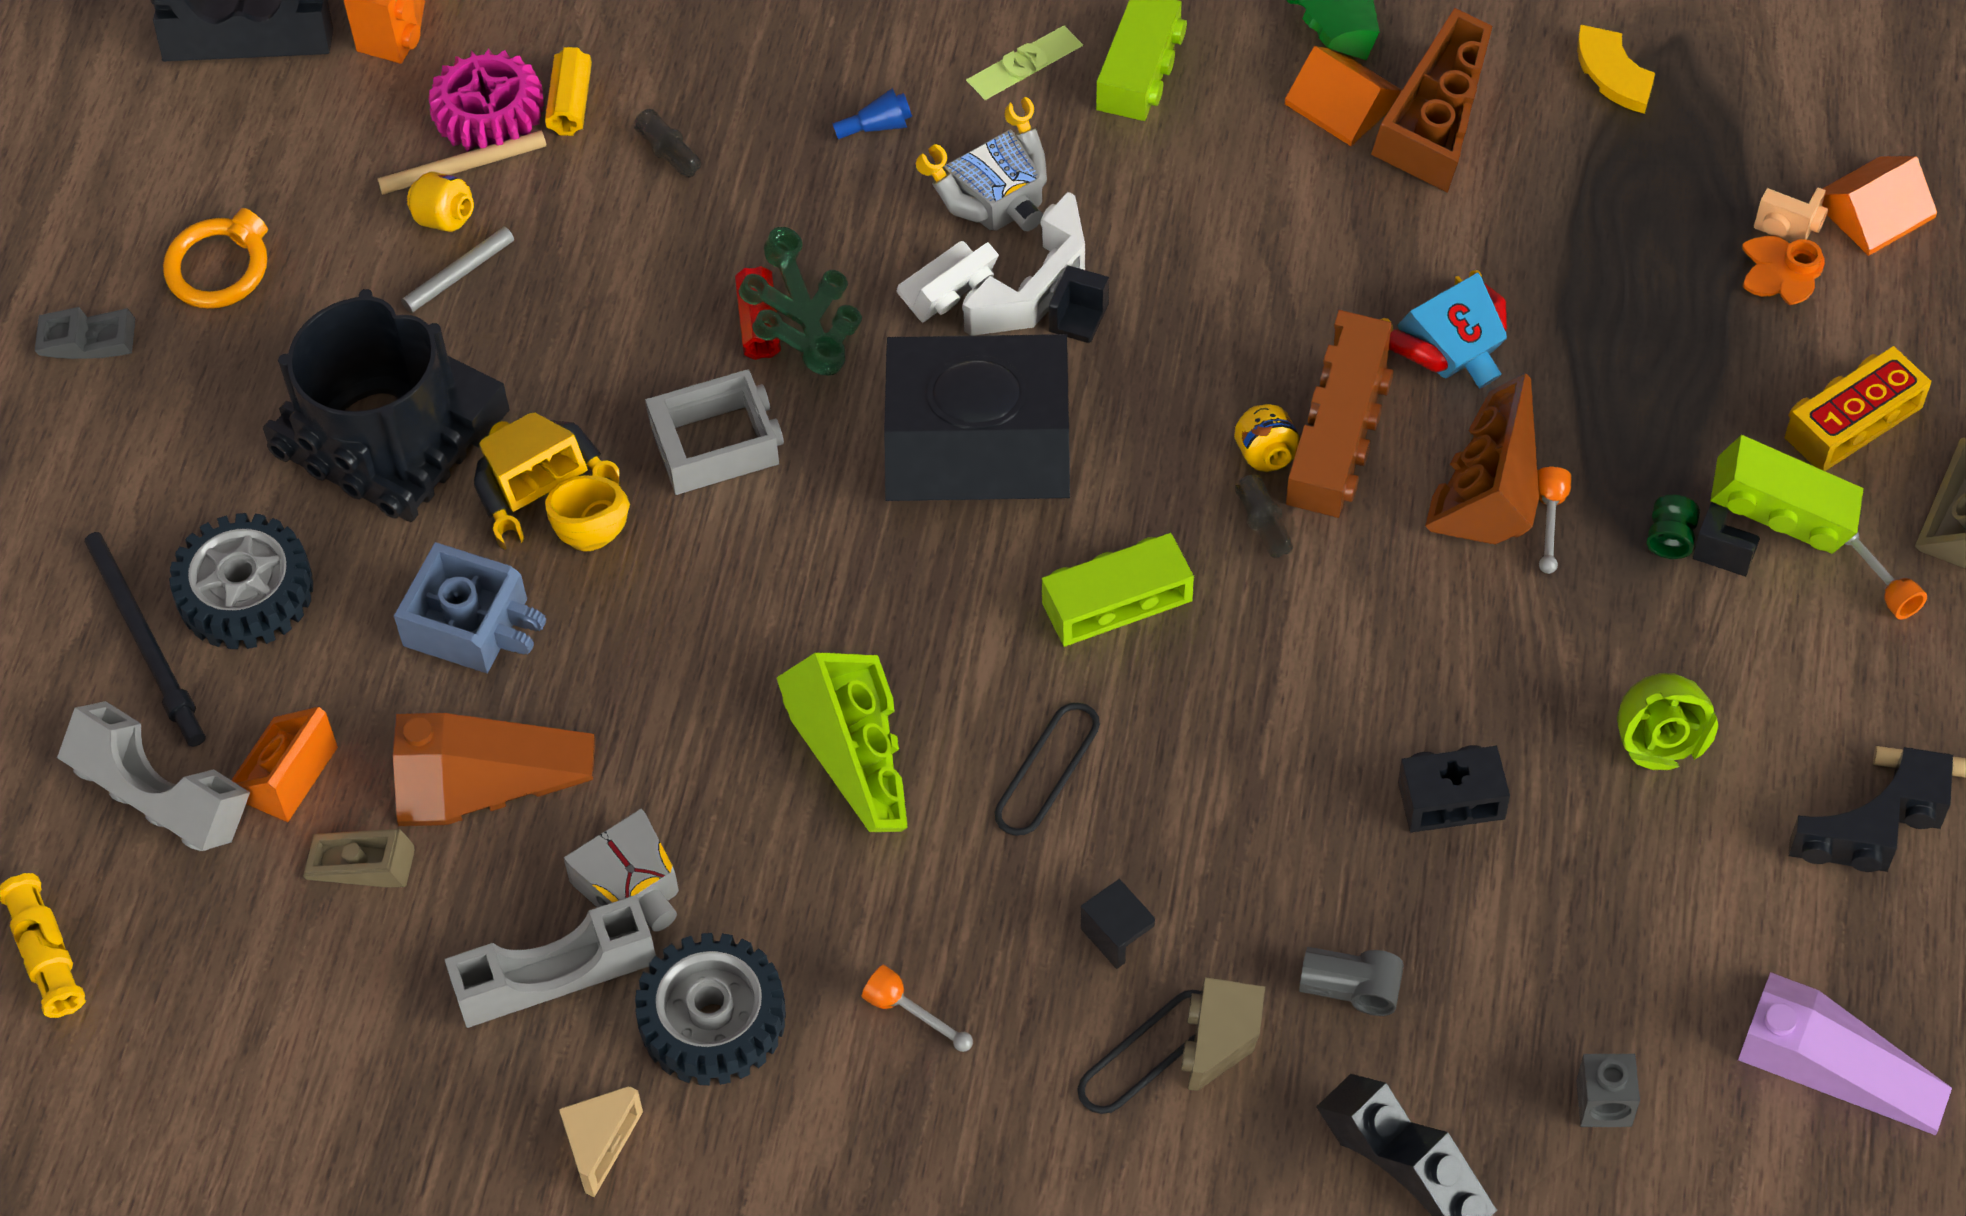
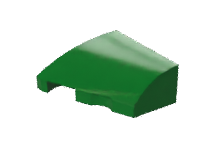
[1286,0,1380,60]

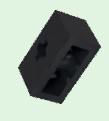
[1398,745,1510,833]

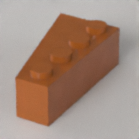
[1286,310,1394,518]

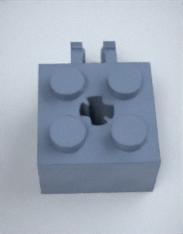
[394,542,546,674]

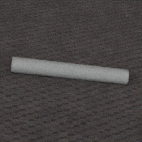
[401,227,514,313]

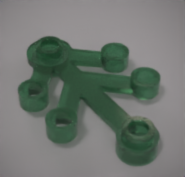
[739,227,862,376]

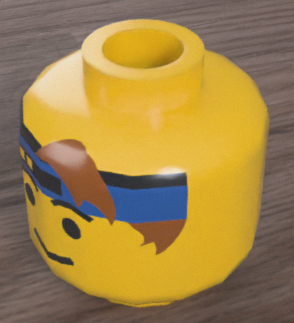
[407,172,474,232]
[1234,404,1300,472]

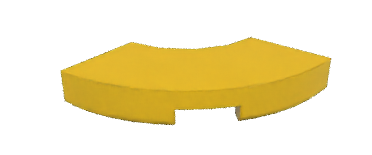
[1577,25,1655,114]

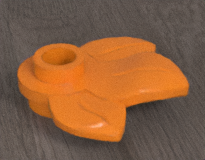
[1742,236,1825,305]

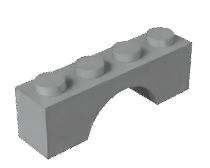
[57,701,250,851]
[444,895,656,1028]

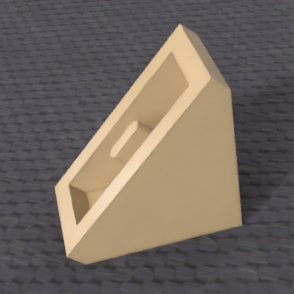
[559,1086,643,1197]

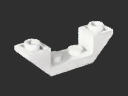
[962,192,1085,336]

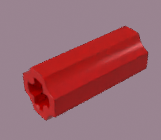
[735,266,781,360]

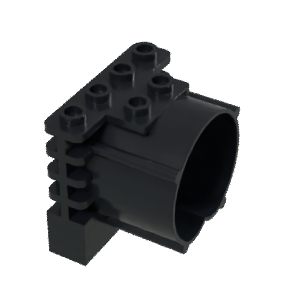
[150,0,334,62]
[263,289,510,522]

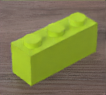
[1096,0,1187,121]
[1710,434,1864,554]
[1042,533,1194,647]

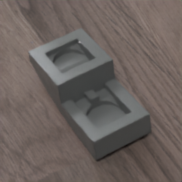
[35,307,136,359]

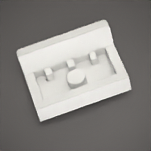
[896,241,999,323]

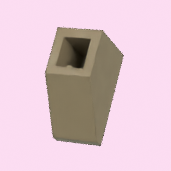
[1181,977,1265,1091]

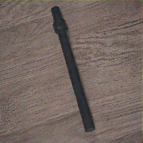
[84,532,206,747]

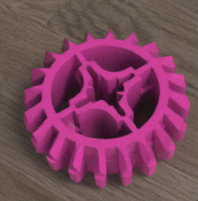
[428,48,544,152]

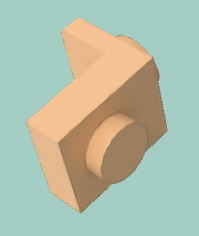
[1754,187,1828,242]

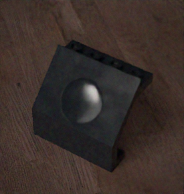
[884,334,1070,501]

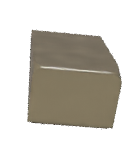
[303,829,415,888]

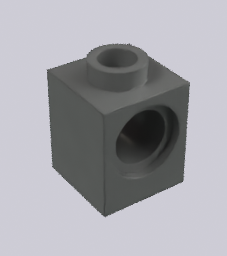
[1576,1054,1640,1127]

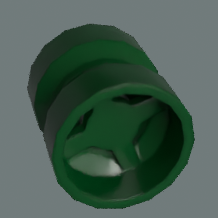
[1646,495,1700,559]

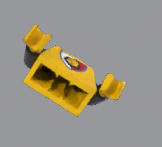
[474,413,619,550]

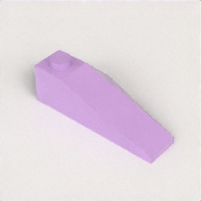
[1738,972,1952,1135]

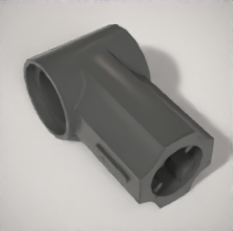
[1299,947,1404,1016]

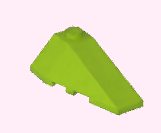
[776,652,908,832]

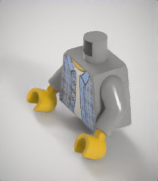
[916,97,1047,231]

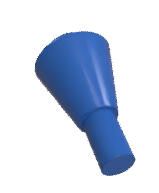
[832,88,912,139]

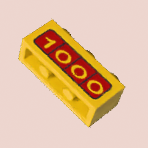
[1784,346,1932,471]

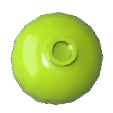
[1617,673,1719,770]

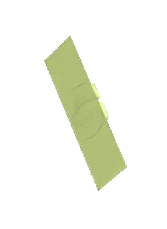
[966,26,1083,100]

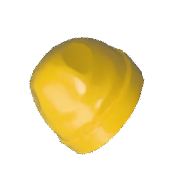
[545,475,630,551]

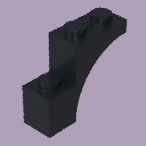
[1788,747,1953,872]
[1316,1074,1497,1216]

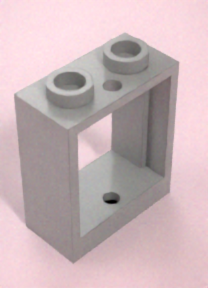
[645,369,784,495]

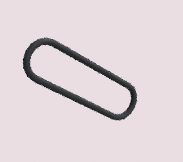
[994,702,1100,836]
[1077,990,1201,1114]

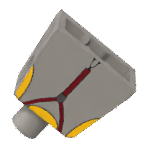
[564,808,679,931]

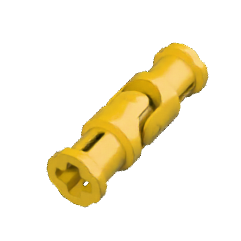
[0,873,86,1018]

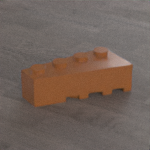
[1371,8,1493,193]

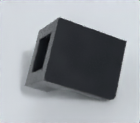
[1049,265,1109,343]
[1692,502,1760,577]
[1081,878,1155,969]

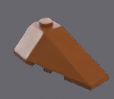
[1425,373,1539,545]
[393,713,595,826]

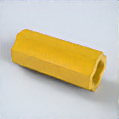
[545,47,592,136]

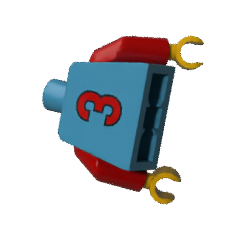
[1380,270,1507,389]

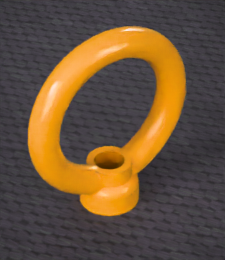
[163,208,268,309]

